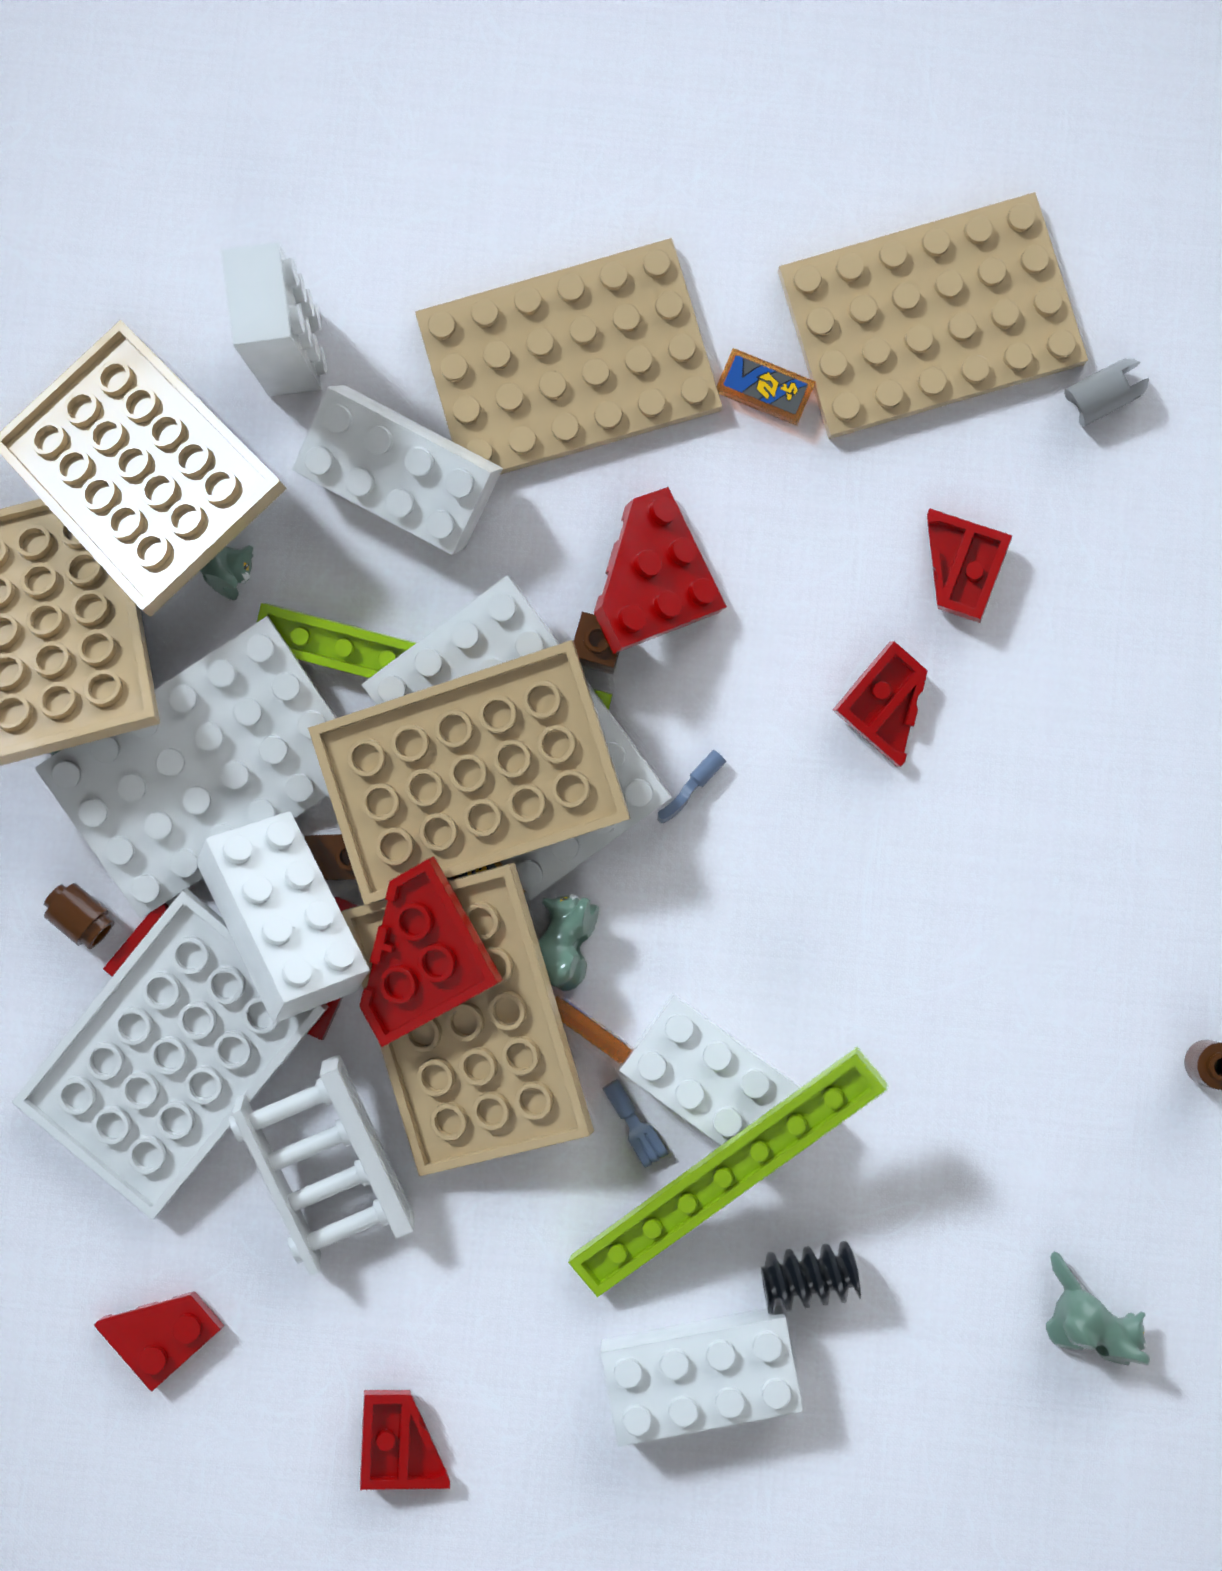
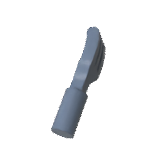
[657,750,726,824]
[602,1079,669,1168]

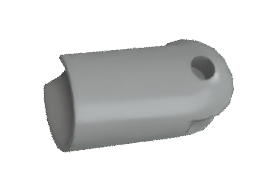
[1064,359,1149,427]

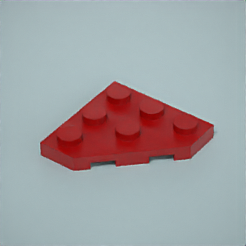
[594,487,727,654]
[359,856,503,1047]

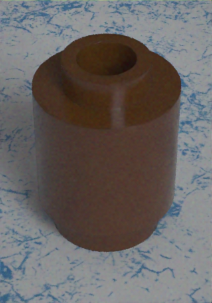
[44,883,115,949]
[1184,1040,1222,1090]

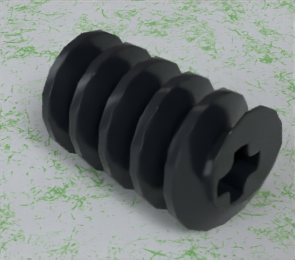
[761,1241,861,1314]

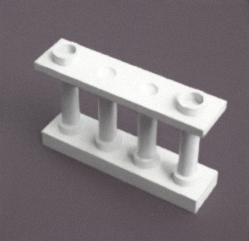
[229,1054,414,1276]

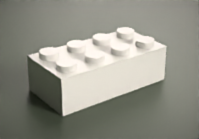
[221,242,327,397]
[292,385,503,555]
[196,811,370,1024]
[619,993,801,1182]
[600,1306,804,1447]

